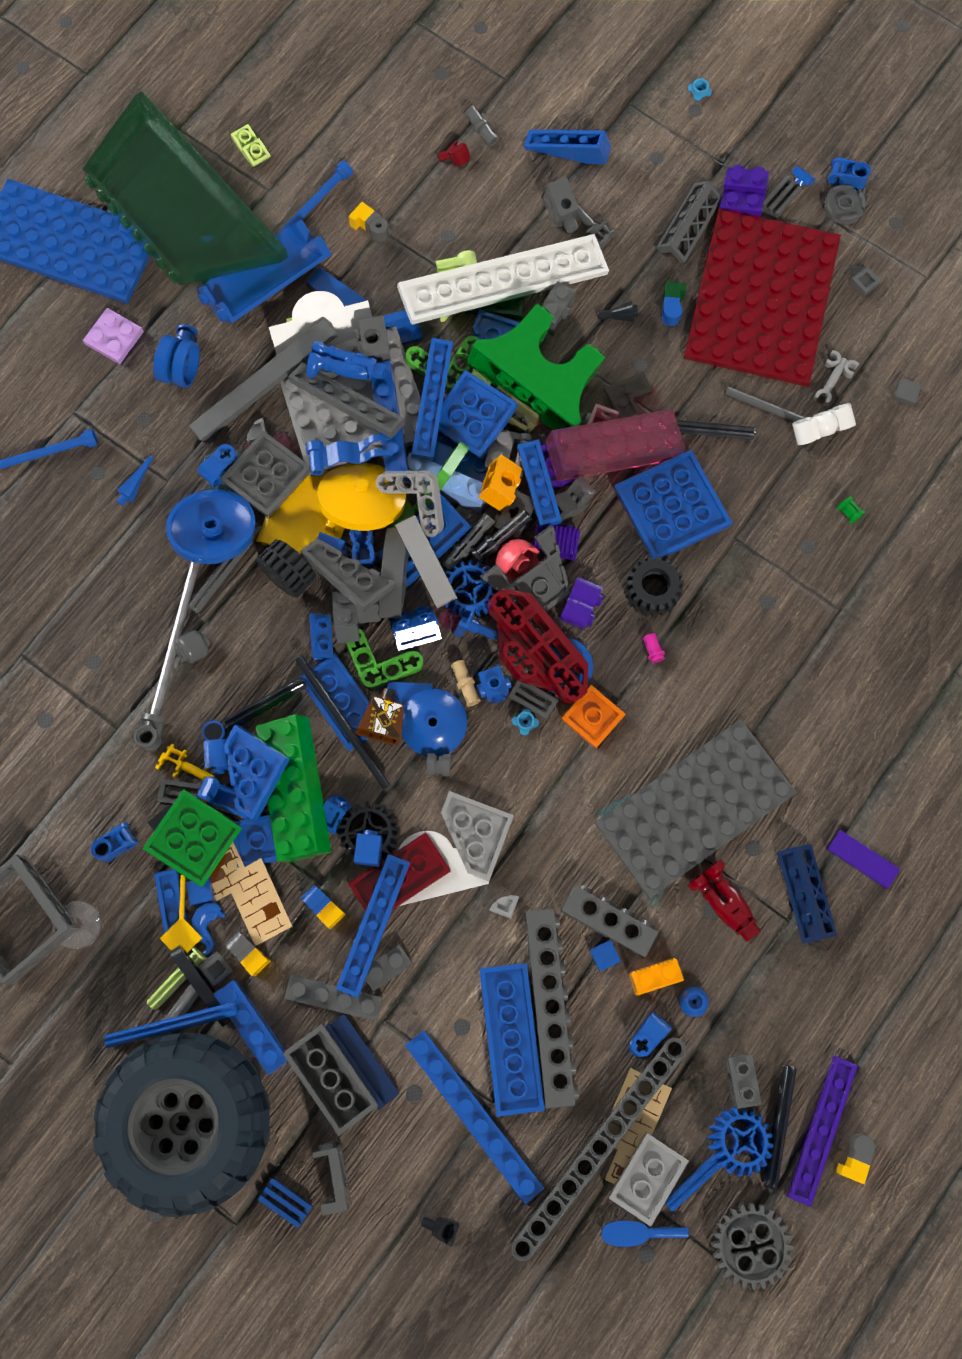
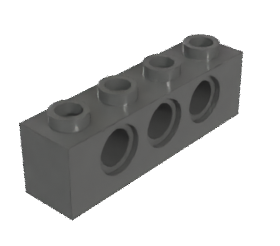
[561,885,659,958]

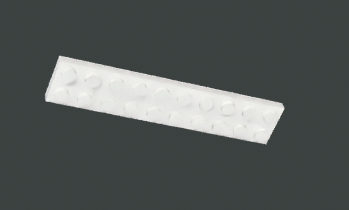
[397,234,609,325]

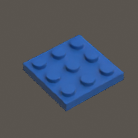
[438,370,519,459]

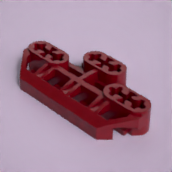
[487,589,588,704]

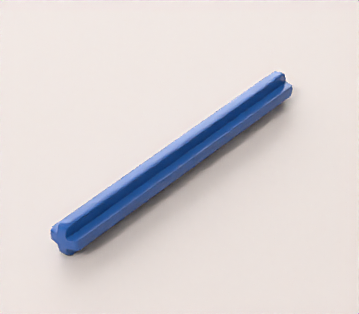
[104,1003,237,1048]

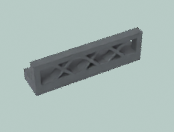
[656,181,722,263]

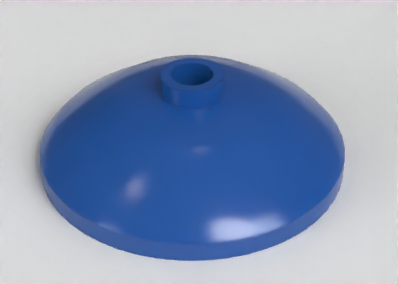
[402,689,467,756]

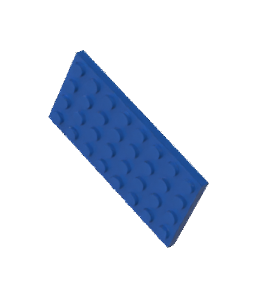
[0,178,161,304]

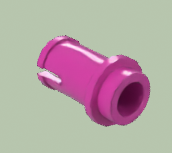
[642,633,665,663]

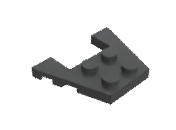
[480,526,571,618]

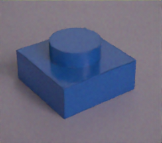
[792,166,816,187]

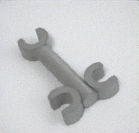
[814,350,859,407]

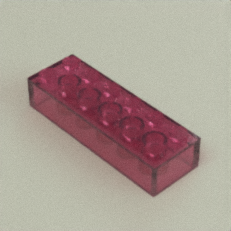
[545,409,686,482]

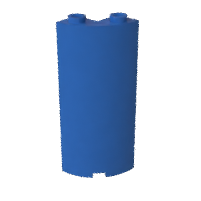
[196,219,332,323]

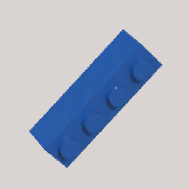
[214,980,288,1075]

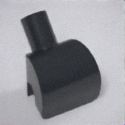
[421,1217,459,1247]

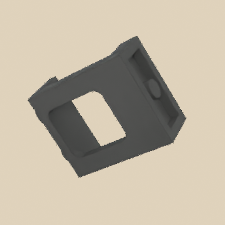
[313,1140,352,1216]

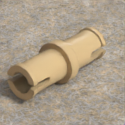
[451,660,481,707]

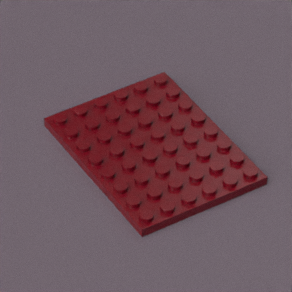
[684,208,841,387]

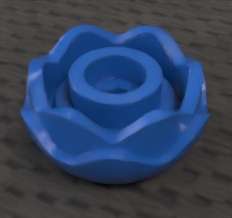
[679,987,709,1017]

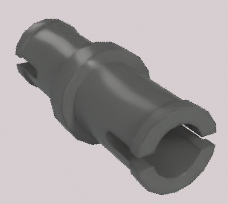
[465,106,499,147]

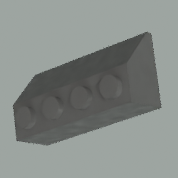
[283,1023,379,1136]

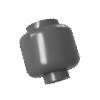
[174,631,210,664]

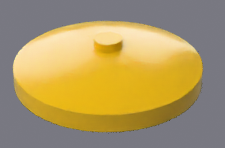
[317,463,406,531]

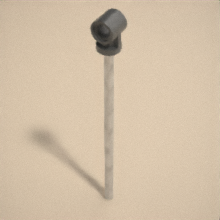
[134,562,200,752]

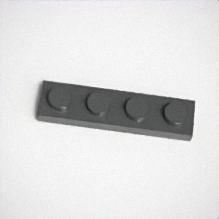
[284,975,383,1021]

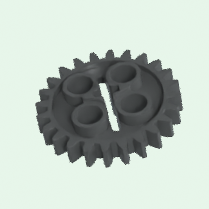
[711,1203,794,1290]

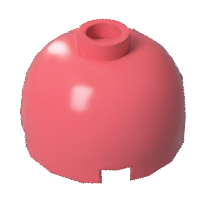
[496,539,540,582]

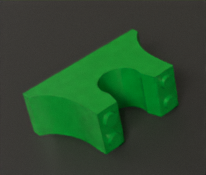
[467,304,605,441]

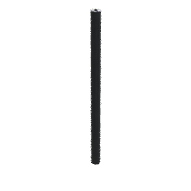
[295,656,390,789]

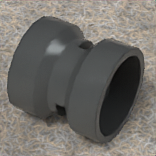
[427,753,451,777]

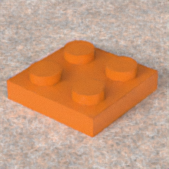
[561,685,626,749]

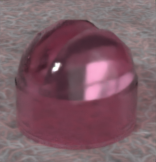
[439,610,459,629]

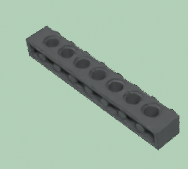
[525,909,579,1108]

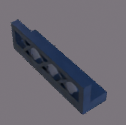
[777,844,838,944]
[325,1014,400,1110]

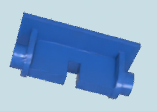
[309,613,334,661]

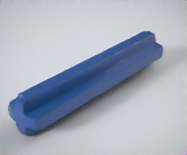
[665,1156,720,1211]

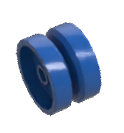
[153,335,200,389]

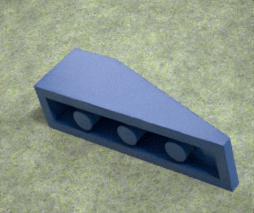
[524,130,611,164]

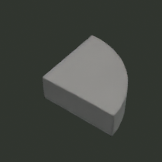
[247,418,268,446]
[489,895,519,919]

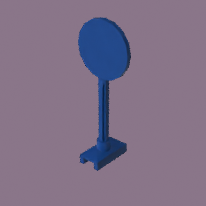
[453,605,594,694]

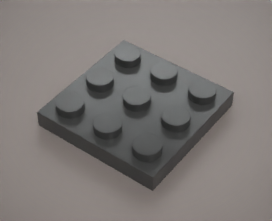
[220,431,311,519]

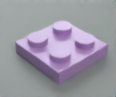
[83,308,144,364]

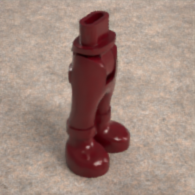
[687,859,761,942]

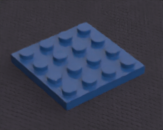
[613,450,733,560]

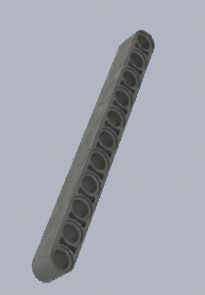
[511,1038,686,1261]

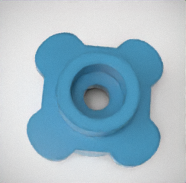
[688,78,712,101]
[512,709,539,736]

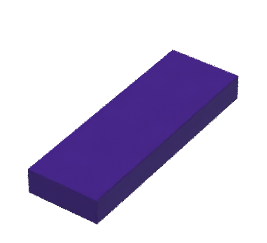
[827,830,900,889]

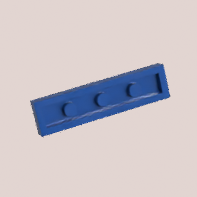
[517,440,562,528]

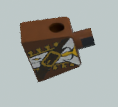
[355,688,404,746]

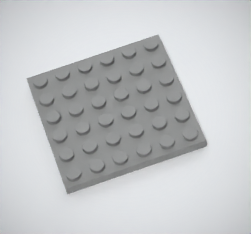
[280,326,421,476]

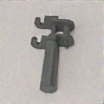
[577,205,615,247]

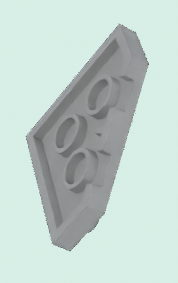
[441,791,514,881]

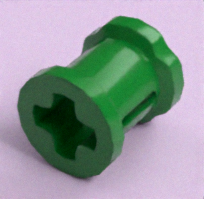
[836,496,866,525]

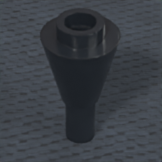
[599,301,638,322]

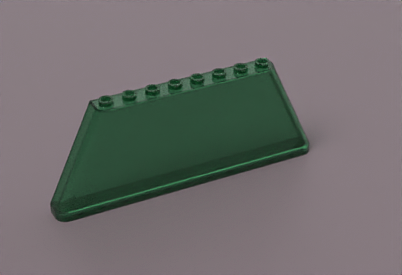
[83,91,288,286]

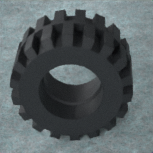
[256,539,316,598]
[625,556,684,617]

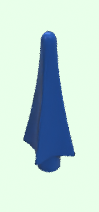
[116,455,153,506]

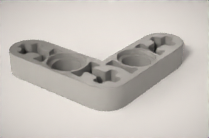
[376,471,444,537]

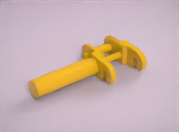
[155,744,215,780]

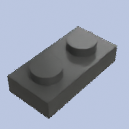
[366,944,413,992]

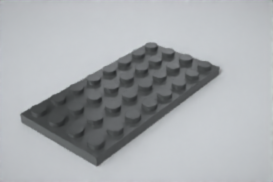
[594,719,797,899]

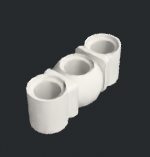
[792,403,856,445]

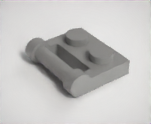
[484,430,532,477]

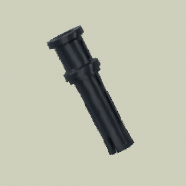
[471,508,532,564]

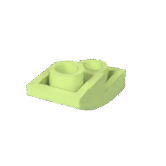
[231,124,271,167]

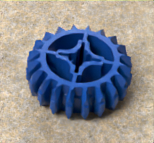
[445,560,498,619]
[707,1107,774,1177]

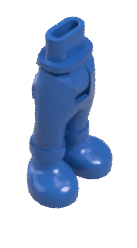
[307,341,386,381]

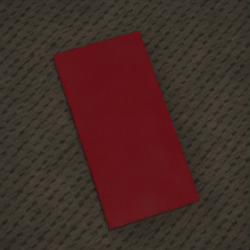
[348,832,451,912]

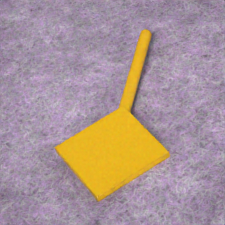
[160,875,202,953]

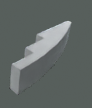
[395,515,457,608]

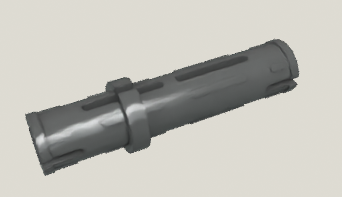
[442,513,495,572]

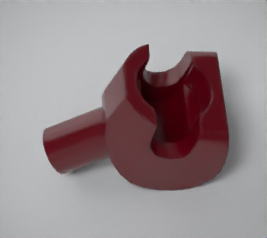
[438,140,470,166]

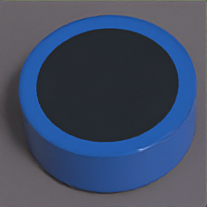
[202,721,226,741]

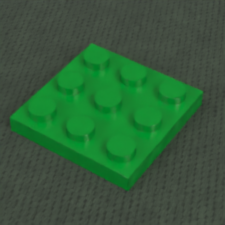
[142,789,243,887]

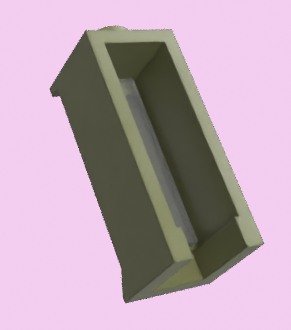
[496,386,540,434]

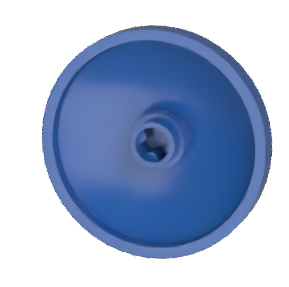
[166,489,256,564]

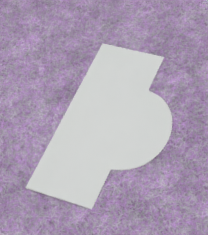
[269,291,372,355]
[398,831,489,906]

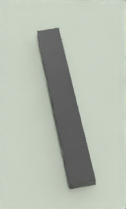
[189,318,338,443]

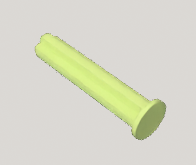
[147,947,207,1010]

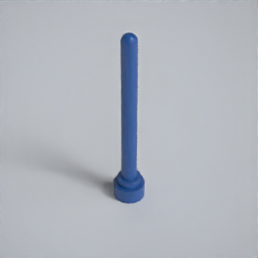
[279,160,354,232]
[0,428,99,469]

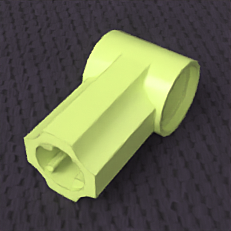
[436,250,477,273]

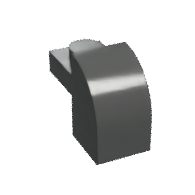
[555,476,596,525]

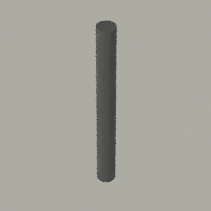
[725,386,806,422]

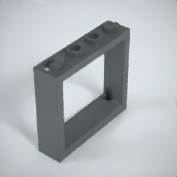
[0,854,79,985]

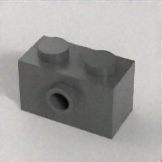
[541,281,576,336]

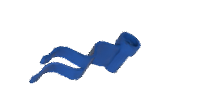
[306,434,393,475]

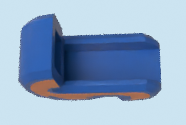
[196,776,249,820]

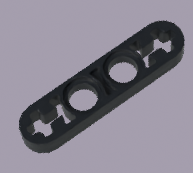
[170,945,231,1027]

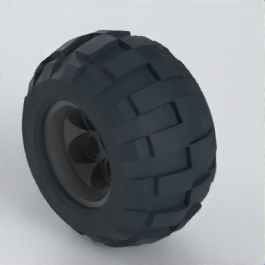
[93,1033,271,1217]

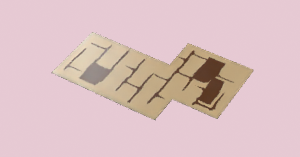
[210,842,292,946]
[599,1068,672,1185]

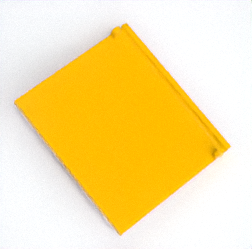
[256,471,345,554]

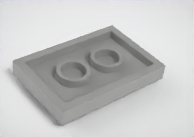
[608,1132,689,1226]

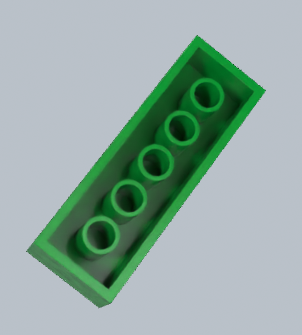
[256,714,331,862]

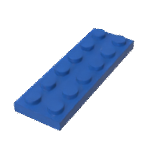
[480,963,545,1117]

